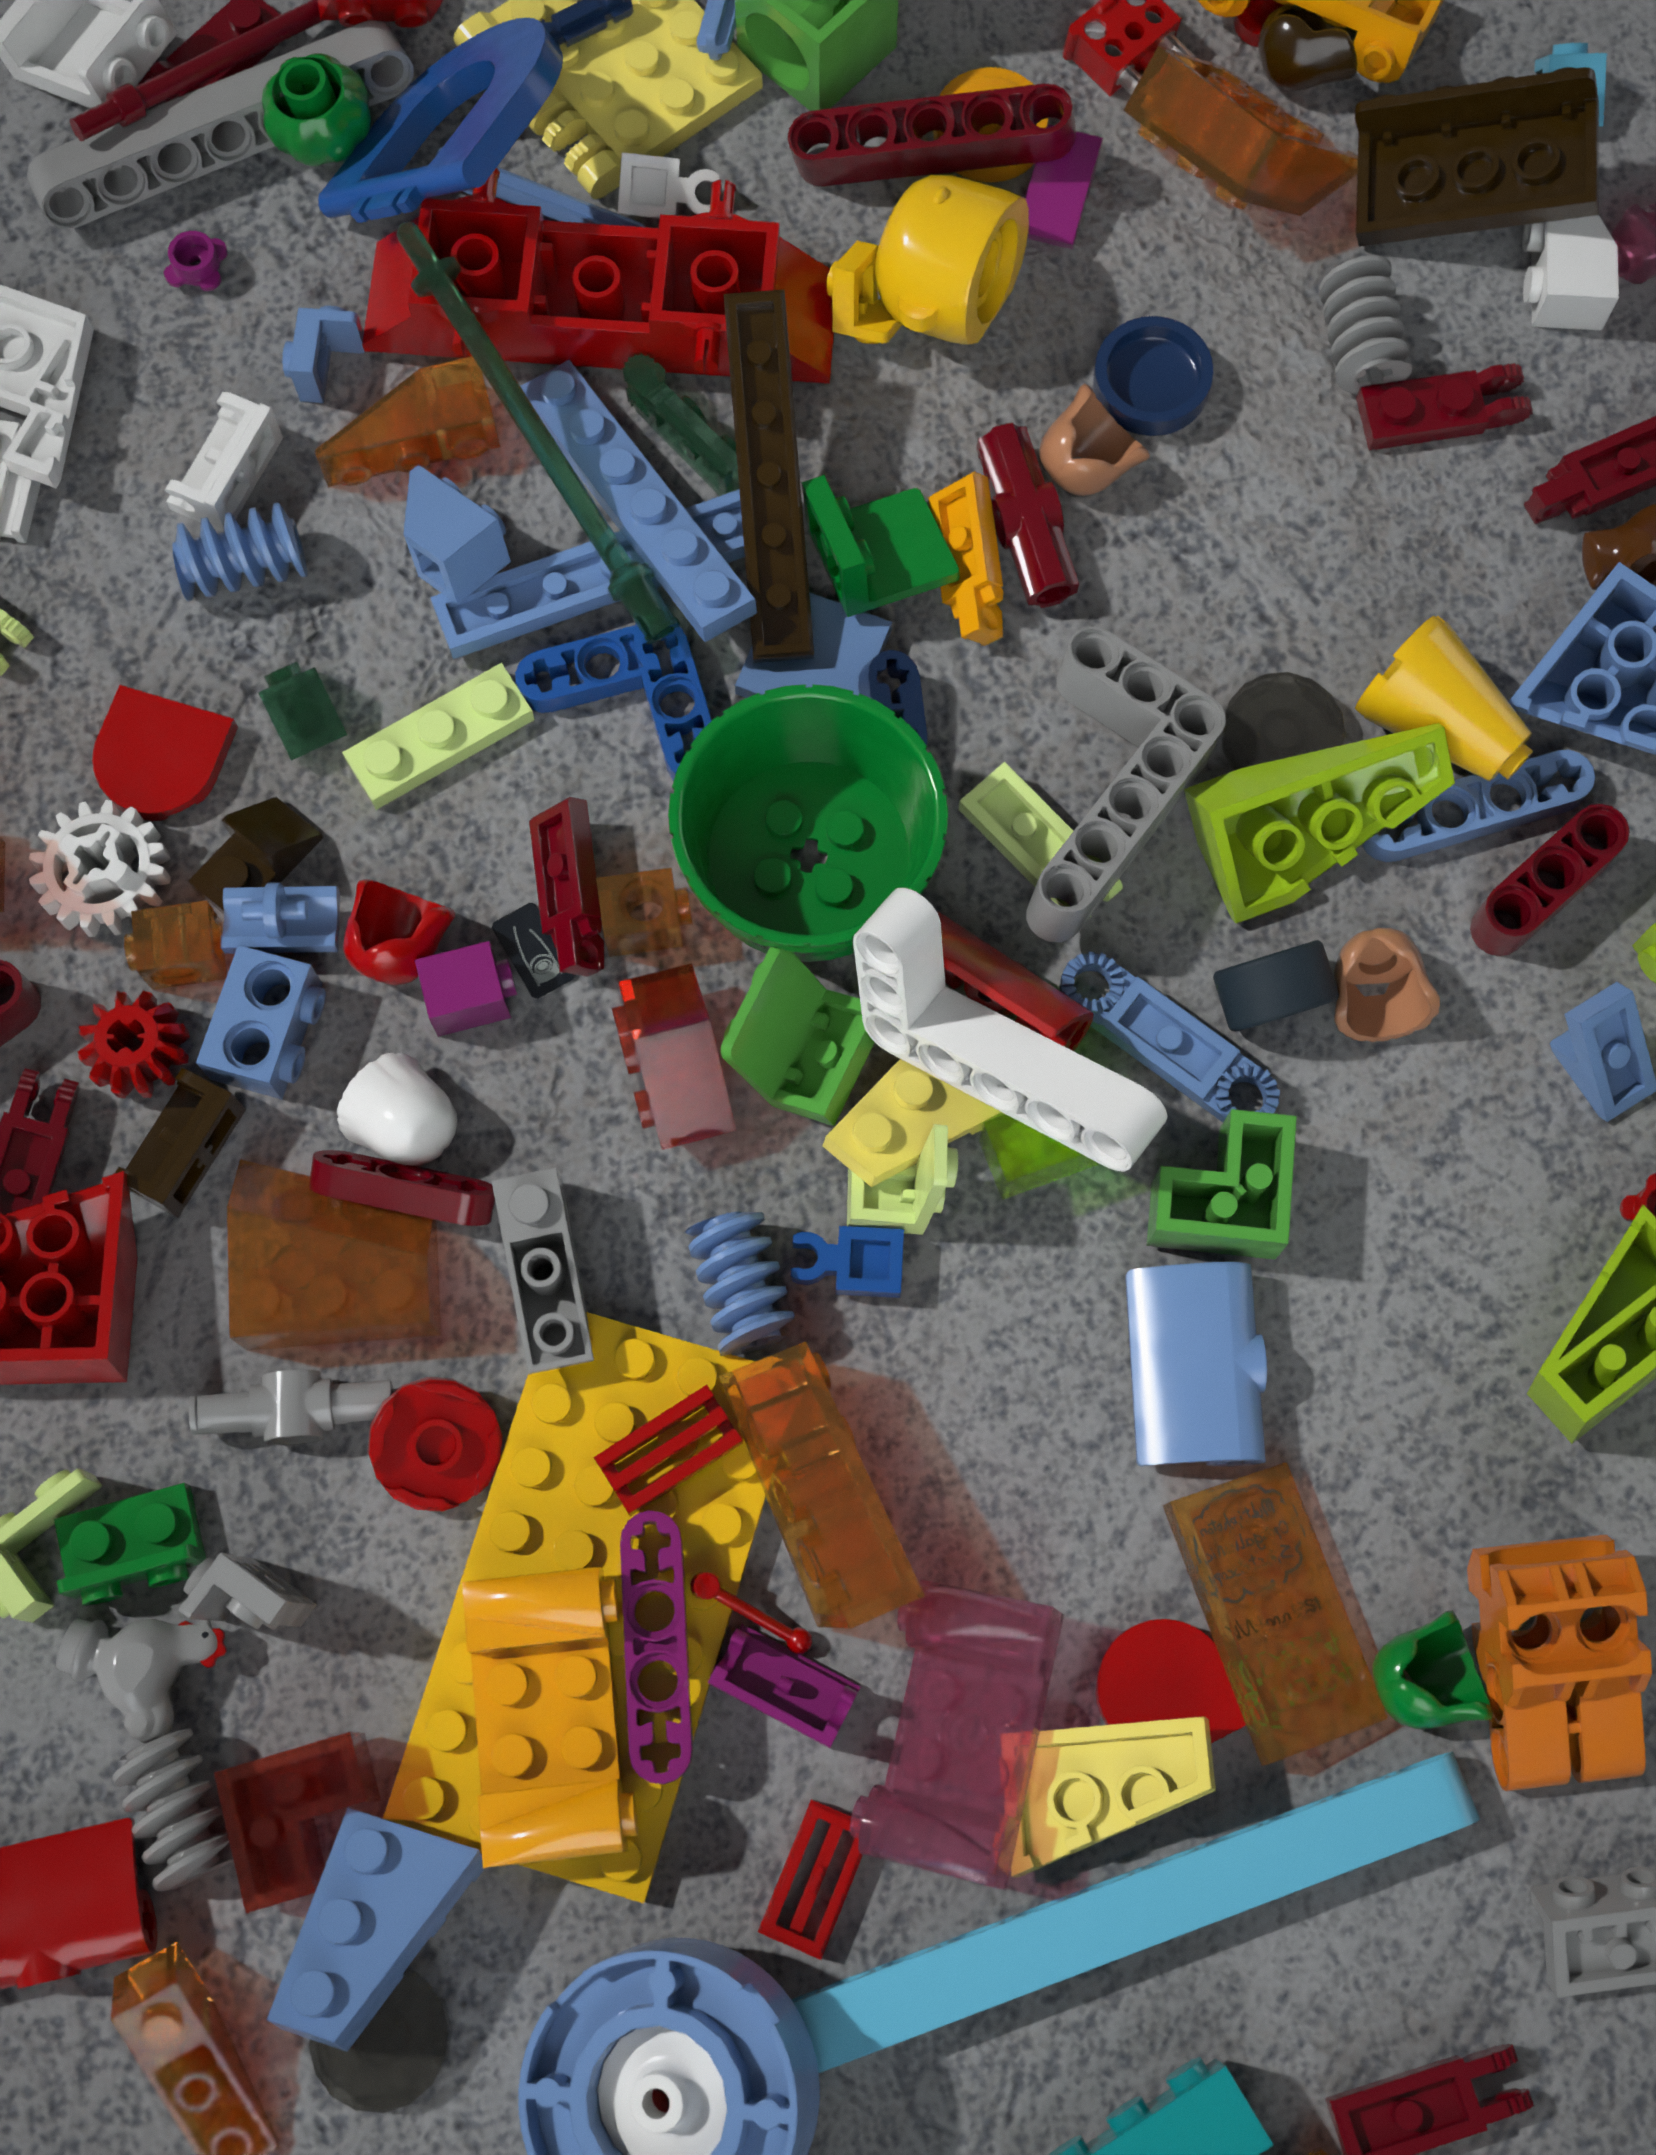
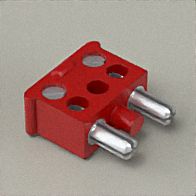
[1062,0,1198,108]

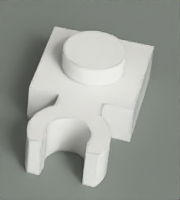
[617,152,720,219]

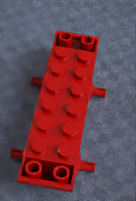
[362,167,834,384]

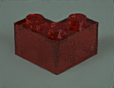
[612,963,737,1150]
[214,1731,381,1914]

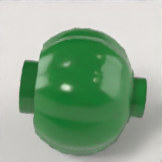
[262,53,371,166]

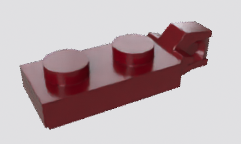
[1523,416,1656,524]
[529,797,604,977]

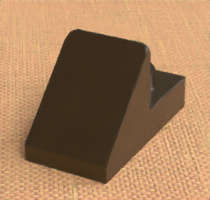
[188,797,323,914]

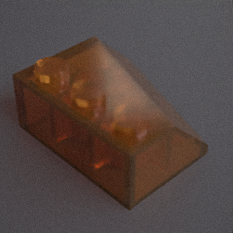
[1123,46,1358,216]
[227,1159,441,1351]

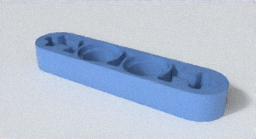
[1362,750,1595,862]

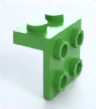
[721,947,875,1126]

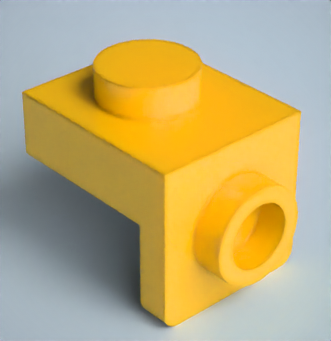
[827,240,902,344]

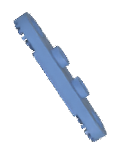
[1059,951,1280,1122]

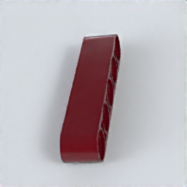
[787,84,1076,187]

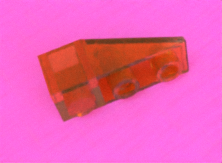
[315,355,501,487]
[111,1942,280,2155]

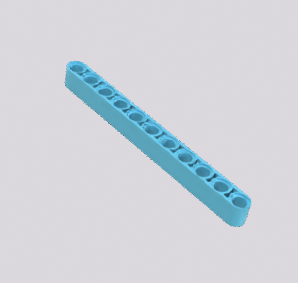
[791,1751,1480,2073]

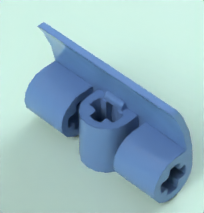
[1125,1262,1267,1467]

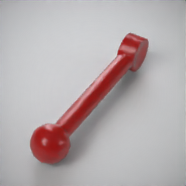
[690,1572,813,1654]

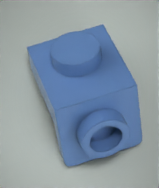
[283,306,365,403]

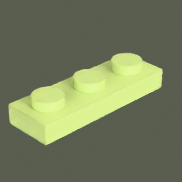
[342,662,535,810]

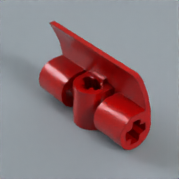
[937,911,1094,1051]
[0,1817,158,1989]

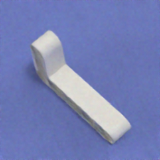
[853,888,1168,1172]

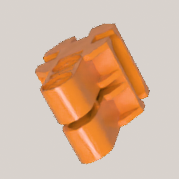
[1467,1534,1652,1791]

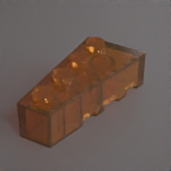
[719,1341,925,1629]

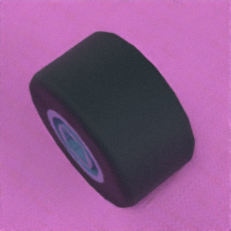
[1213,940,1339,1032]

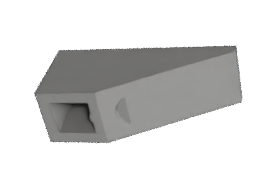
[491,1167,594,1375]

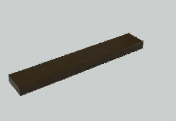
[724,289,814,663]

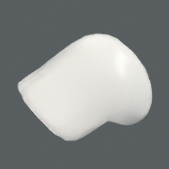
[337,1052,457,1166]

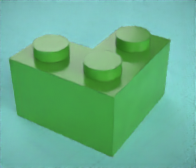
[1146,1109,1297,1260]

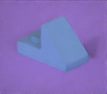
[1550,982,1656,1122]

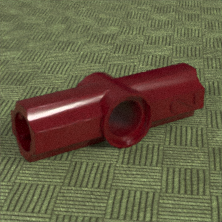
[976,422,1079,608]

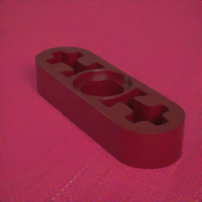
[309,1150,495,1226]

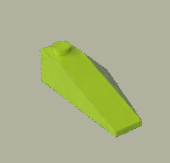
[1184,723,1455,924]

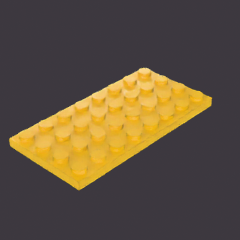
[383,1312,802,1904]

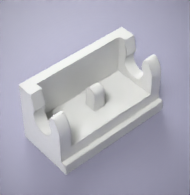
[165,392,283,532]

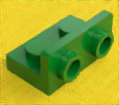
[54,1483,206,1606]

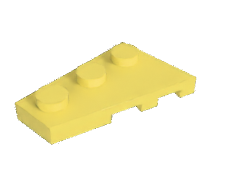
[822,1059,1005,1187]
[1001,1717,1216,1878]

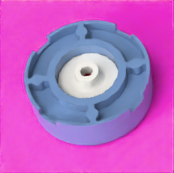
[518,1938,820,2155]

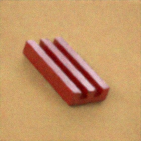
[593,1385,743,1517]
[758,1799,874,1960]

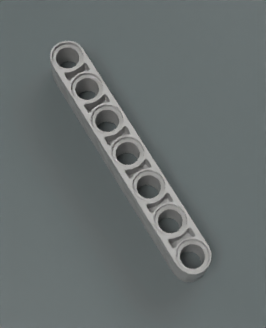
[27,20,414,229]

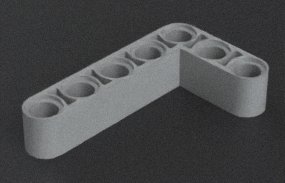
[1026,627,1226,943]

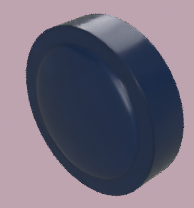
[1093,316,1214,436]

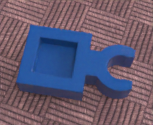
[791,1226,904,1298]

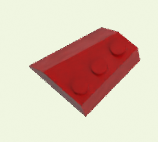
[0,1171,138,1385]

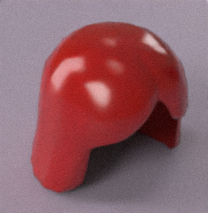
[343,879,456,986]

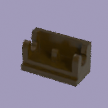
[114,1068,246,1218]

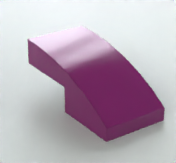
[1025,124,1103,250]

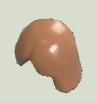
[1039,384,1150,496]
[1334,928,1440,1042]

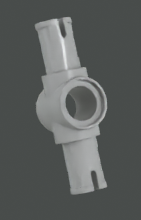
[188,1369,393,1445]

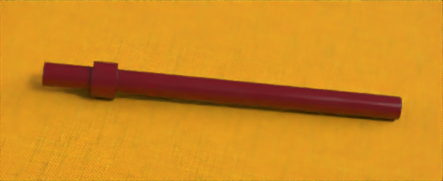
[69,0,325,141]

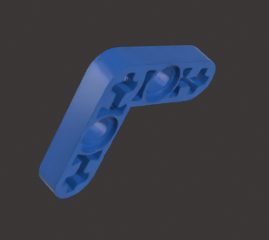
[515,619,712,781]

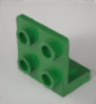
[801,475,960,617]

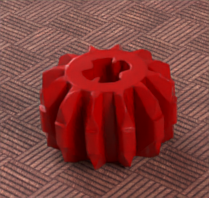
[77,990,190,1099]

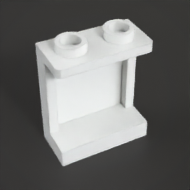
[0,0,178,108]

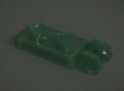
[622,353,739,496]

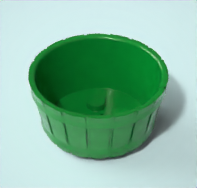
[668,684,948,962]

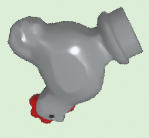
[56,1618,227,1743]

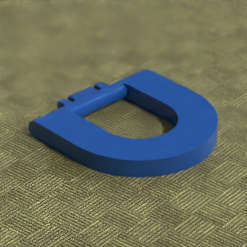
[318,18,563,223]

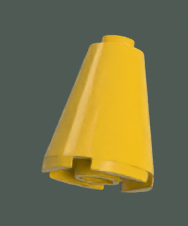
[1355,615,1533,782]

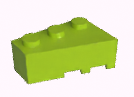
[1527,1205,1656,1444]

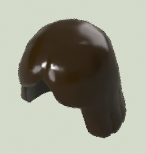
[1258,5,1357,91]

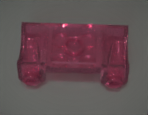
[850,1579,1064,1890]

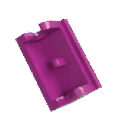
[708,1624,861,1749]

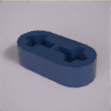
[858,650,928,745]

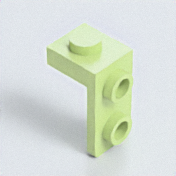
[847,1124,958,1235]
[0,1468,102,1623]

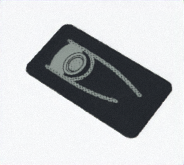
[492,903,576,999]

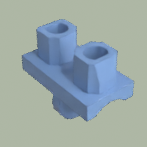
[220,883,340,954]

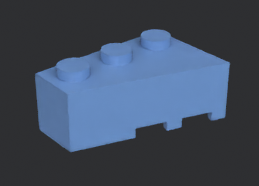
[267,1808,485,2052]

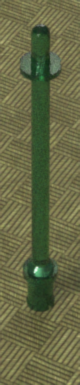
[396,222,680,645]

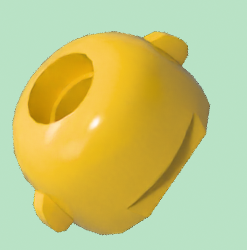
[875,175,1029,345]

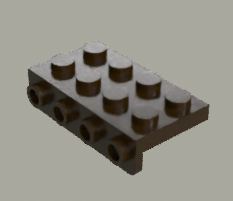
[1355,67,1599,247]

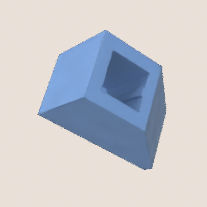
[403,465,511,604]

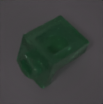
[258,662,347,761]

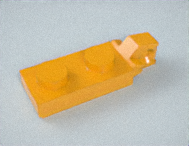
[928,471,1004,646]

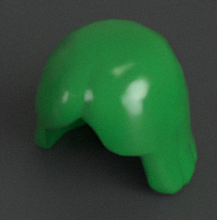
[1372,1610,1493,1729]

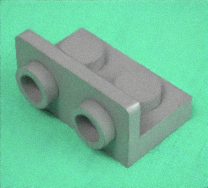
[179,1552,317,1630]
[1531,1867,1656,1998]

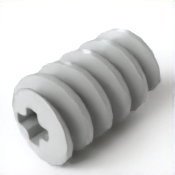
[1319,255,1412,394]
[112,1729,238,1891]

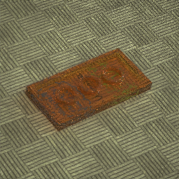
[1163,1462,1388,1766]

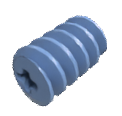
[172,502,308,602]
[684,1211,795,1356]

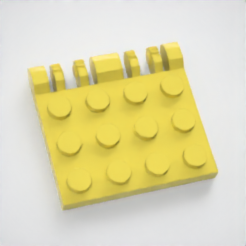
[454,0,763,199]

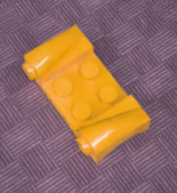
[1197,0,1443,83]
[462,1567,638,1868]

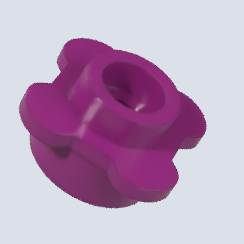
[164,230,228,291]

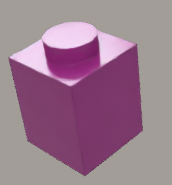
[415,941,518,1037]

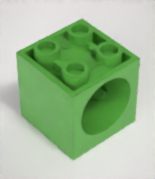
[735,0,899,111]

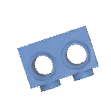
[196,945,326,1100]

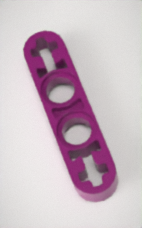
[620,1510,693,1784]

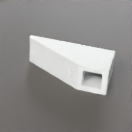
[1522,215,1619,330]

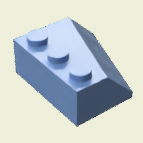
[1508,562,1656,755]

